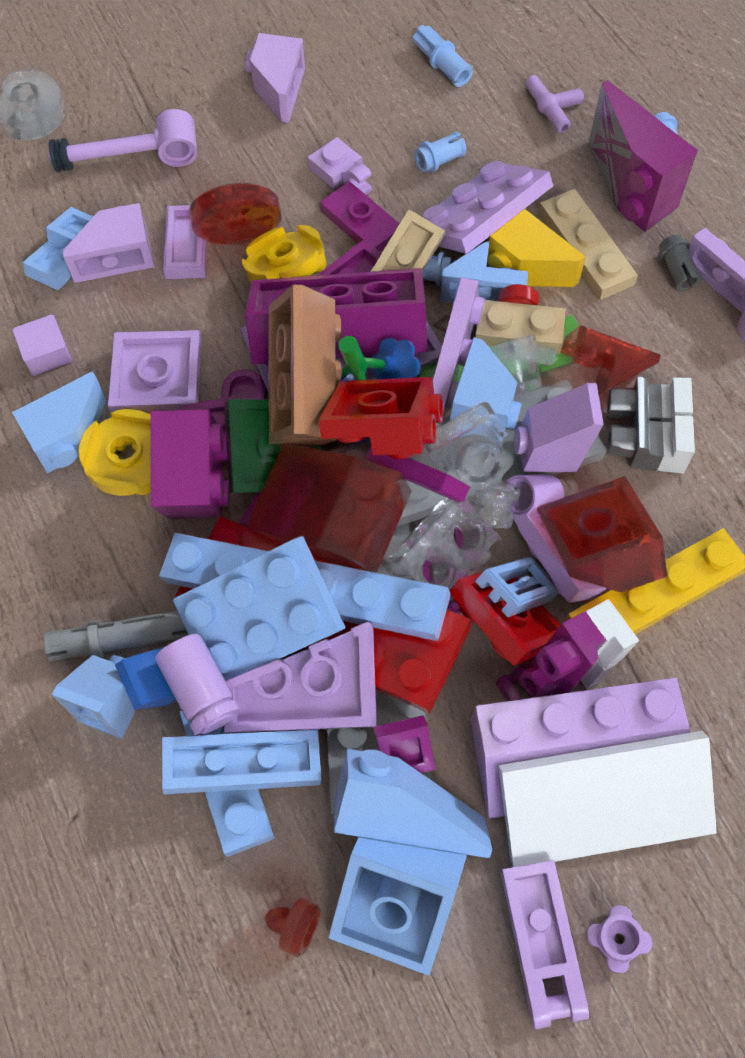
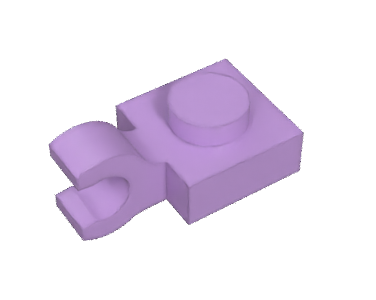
[307,137,373,195]

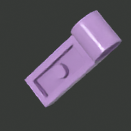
[688,228,745,341]
[502,474,609,603]

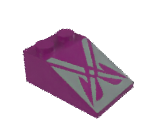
[589,80,698,232]

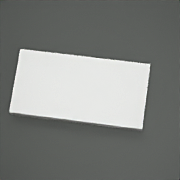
[498,731,717,867]

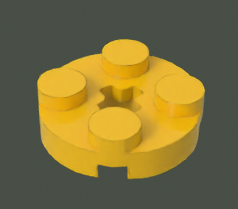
[242,225,327,283]
[79,409,151,496]

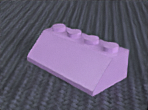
[470,678,690,819]

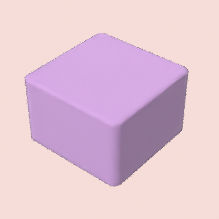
[12,315,72,376]

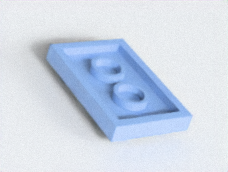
[173,536,345,681]

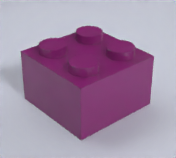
[150,409,230,519]

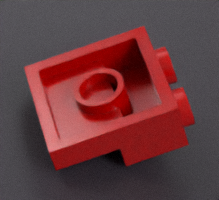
[318,377,443,459]

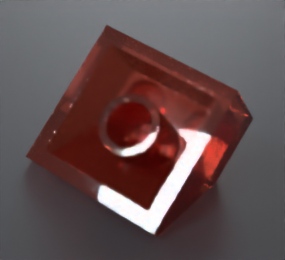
[536,476,667,593]

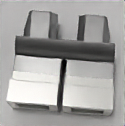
[607,377,695,474]

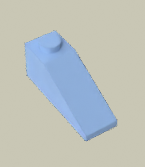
[334,749,492,858]

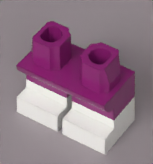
[519,599,639,698]

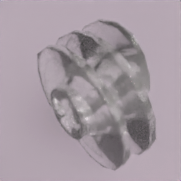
[0,69,66,141]

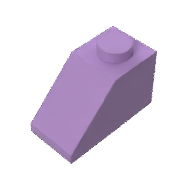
[246,33,305,123]
[63,203,154,283]
[513,383,604,472]

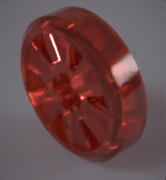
[189,183,282,245]

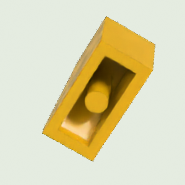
[487,209,586,287]

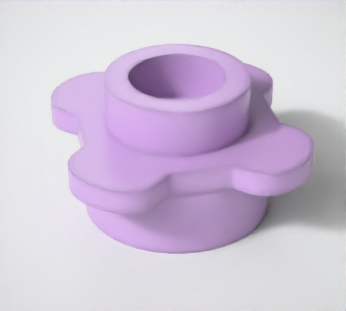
[587,905,652,973]

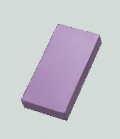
[163,204,209,279]

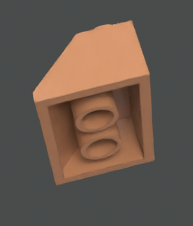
[268,284,342,445]

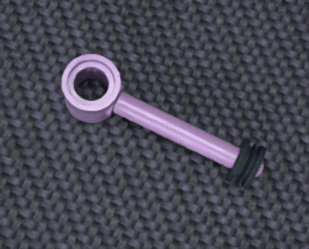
[48,109,197,172]

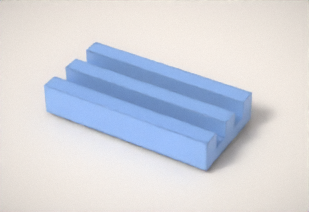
[475,557,559,617]

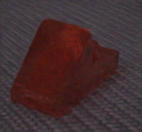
[561,325,661,395]

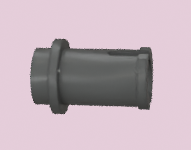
[658,235,702,291]

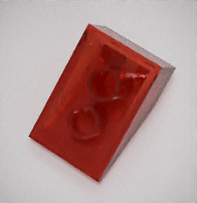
[246,443,412,573]

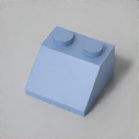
[328,837,467,976]

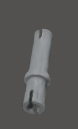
[44,610,189,662]

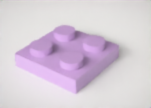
[108,330,202,414]

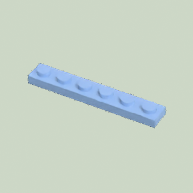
[159,533,451,641]

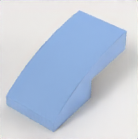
[22,207,93,290]

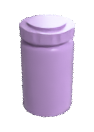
[155,634,241,736]

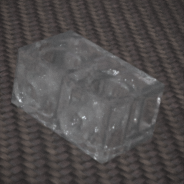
[381,498,500,601]

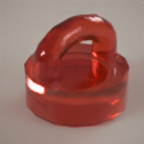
[264,898,321,957]

